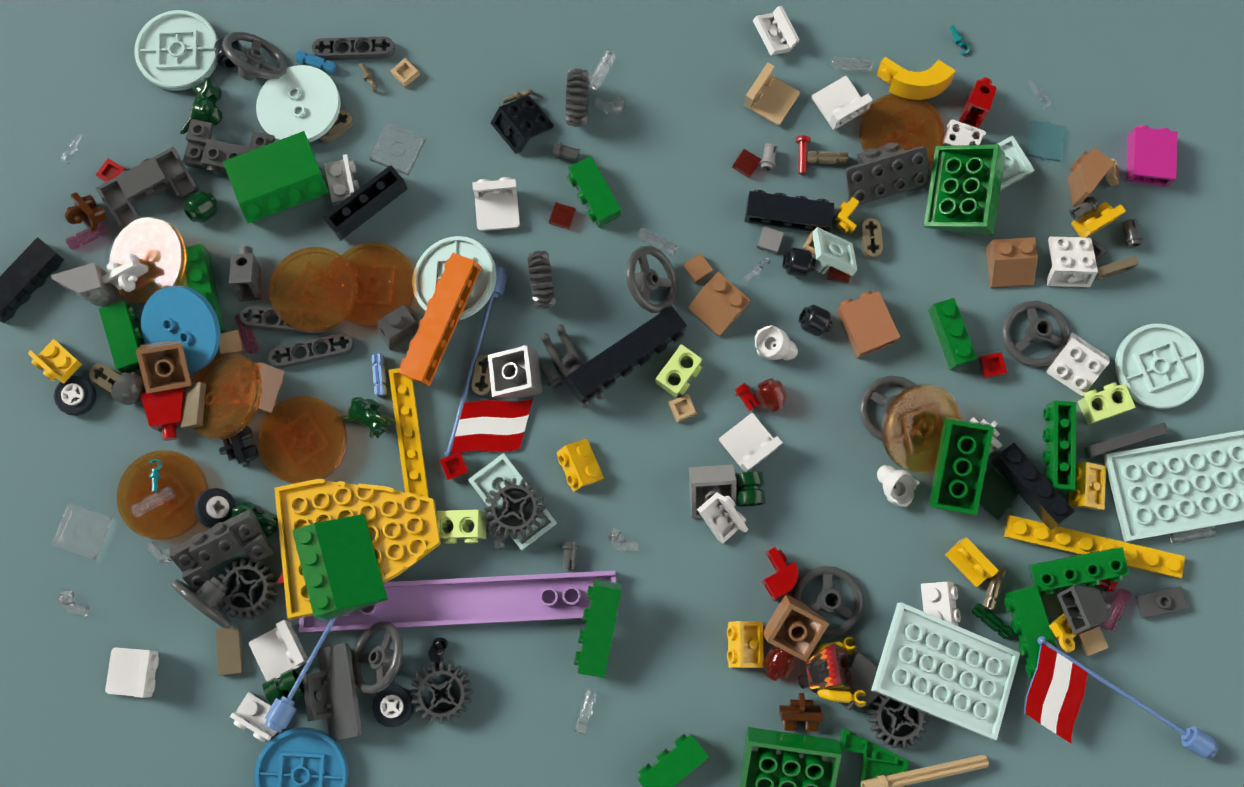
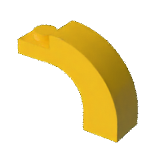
[876,57,956,100]

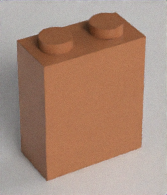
[836,291,901,358]

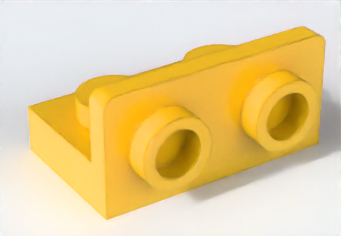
[1071,202,1126,238]
[28,339,82,384]
[1068,462,1106,510]
[945,537,999,587]
[727,621,764,668]

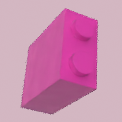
[1126,125,1178,186]

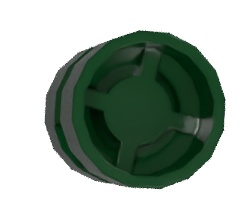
[735,471,766,507]
[262,668,304,706]

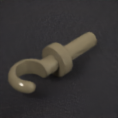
[359,63,377,92]
[502,89,533,104]

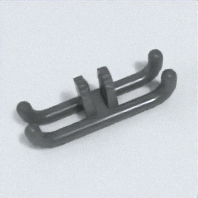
[541,324,605,408]

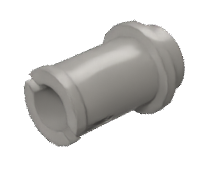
[759,143,778,172]

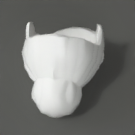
[754,325,798,361]
[877,465,920,507]

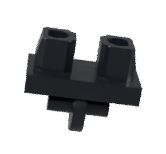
[219,425,259,467]

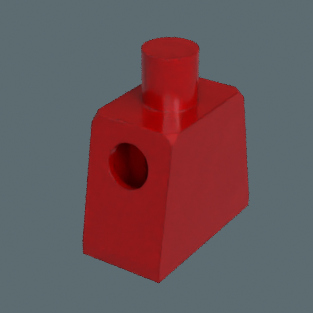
[959,77,997,129]
[140,387,185,441]

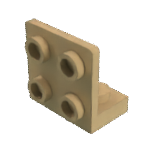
[743,62,800,126]

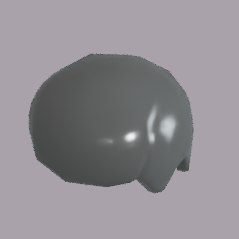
[111,372,145,405]

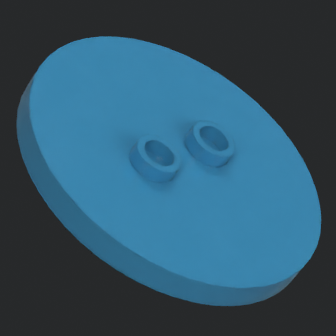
[141,285,221,373]
[254,727,349,787]

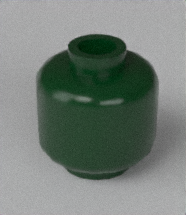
[184,191,217,223]

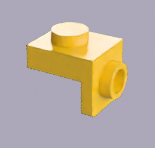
[834,197,859,235]

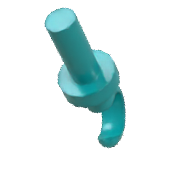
[949,25,970,55]
[149,459,162,493]

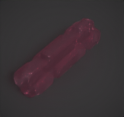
[66,222,109,250]
[234,314,260,355]
[1102,589,1131,631]

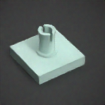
[812,227,858,276]

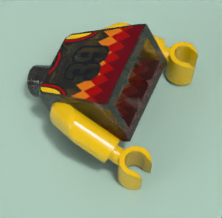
[798,637,866,707]

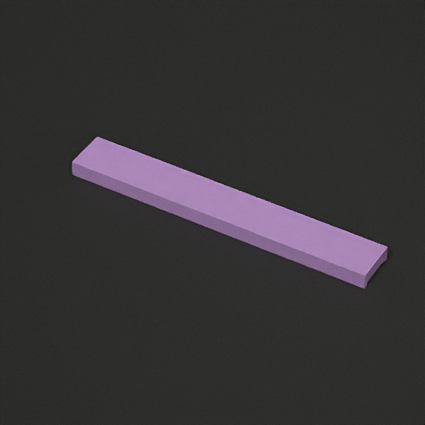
[299,571,618,633]

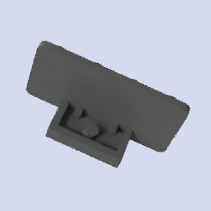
[845,142,930,205]
[302,643,362,740]

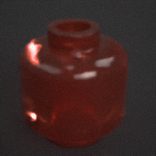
[755,378,788,412]
[762,647,796,681]

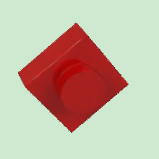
[96,158,126,182]
[979,352,1007,379]
[439,451,469,480]

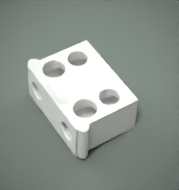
[942,120,986,146]

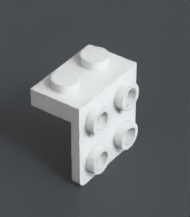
[472,177,520,231]
[105,648,159,698]

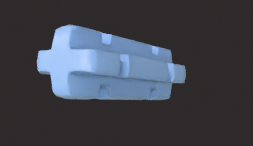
[372,354,387,397]

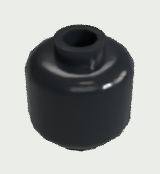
[214,37,242,69]
[782,248,816,277]
[798,305,833,336]

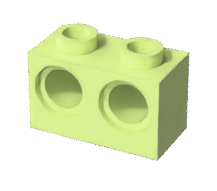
[655,344,703,398]
[1078,382,1136,425]
[436,510,487,544]

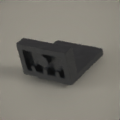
[491,96,554,154]

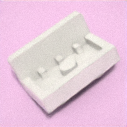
[753,6,799,56]
[697,492,749,544]
[921,582,961,626]

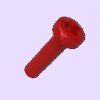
[796,135,811,174]

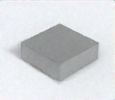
[757,226,784,254]

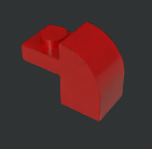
[762,547,798,601]

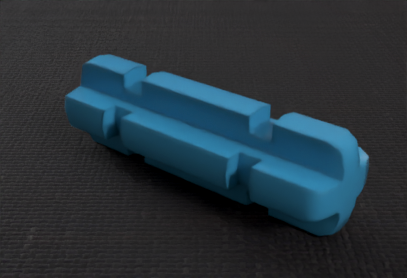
[295,50,336,74]

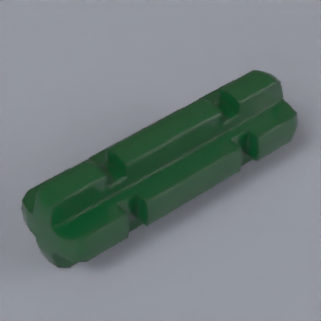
[971,603,1013,639]

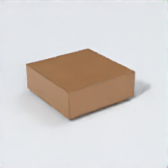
[683,253,713,284]

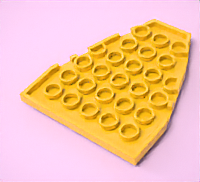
[274,479,441,620]

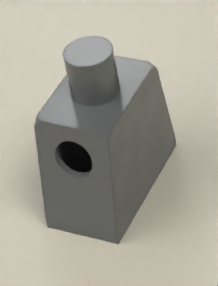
[229,246,262,301]
[378,305,420,350]
[1057,586,1111,635]
[840,653,880,711]

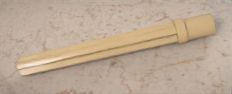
[861,755,989,787]

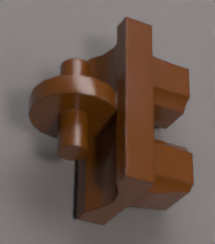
[65,192,106,232]
[779,693,823,731]

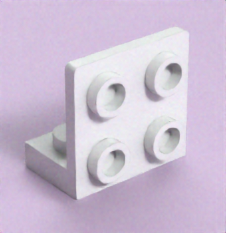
[812,76,873,131]
[1046,236,1098,287]
[1047,332,1110,396]
[719,413,783,472]
[249,620,309,681]

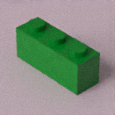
[567,156,621,227]
[928,298,977,370]
[99,301,143,373]
[637,733,709,787]

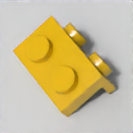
[557,439,604,492]

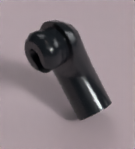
[428,637,448,668]

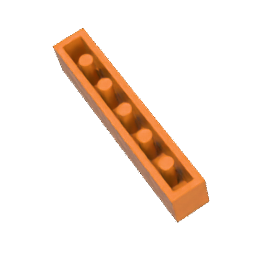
[399,253,482,387]

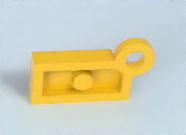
[1049,613,1077,653]

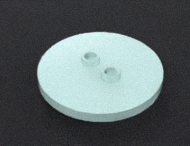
[134,10,219,91]
[256,65,341,143]
[413,236,497,320]
[1115,323,1204,410]

